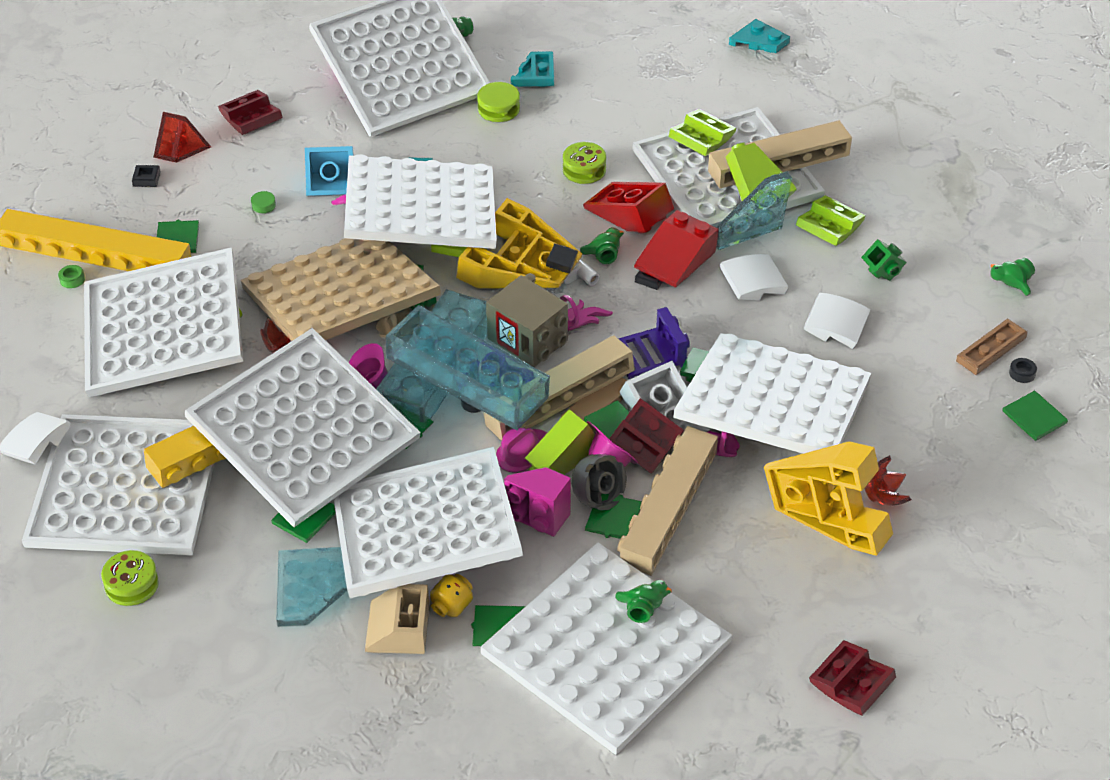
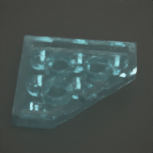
[716,171,792,250]
[276,547,347,627]

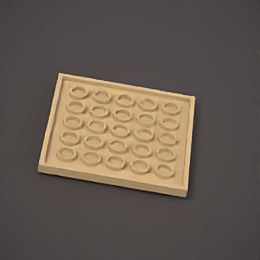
[241,238,441,341]

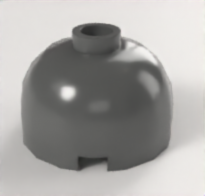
[571,454,627,510]

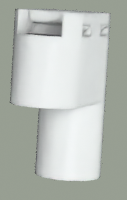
[564,259,600,286]

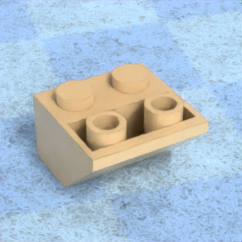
[365,584,429,654]

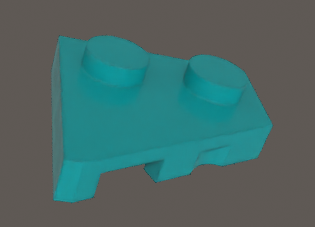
[729,19,790,53]
[511,51,554,87]

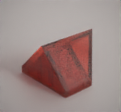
[153,112,211,163]

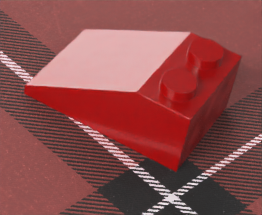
[583,182,674,234]
[634,210,719,288]

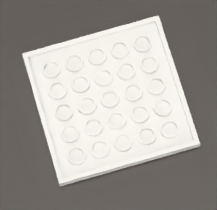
[309,0,490,137]
[633,107,825,229]
[344,155,497,249]
[84,247,243,397]
[185,328,420,527]
[673,333,871,454]
[22,414,215,555]
[334,447,523,598]
[481,543,732,755]

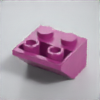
[504,467,571,537]

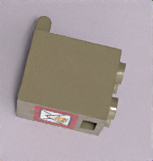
[486,273,568,368]

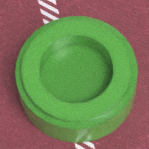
[251,191,276,213]
[58,265,85,288]

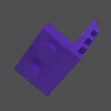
[618,307,690,379]

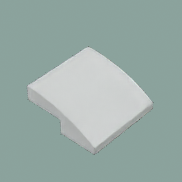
[720,254,788,301]
[803,293,871,349]
[0,412,71,464]

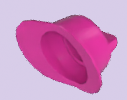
[349,343,390,394]
[586,421,638,467]
[496,427,548,472]

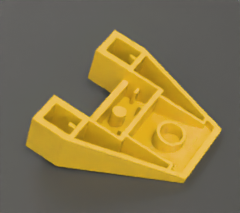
[456,198,582,288]
[764,441,893,556]

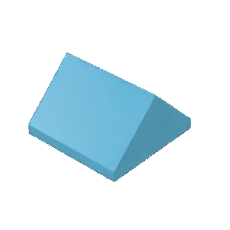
[305,146,354,196]

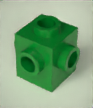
[861,239,907,281]

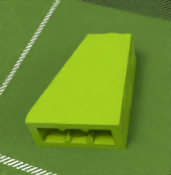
[726,142,797,210]
[525,410,595,475]

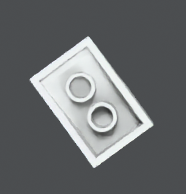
[620,361,710,450]

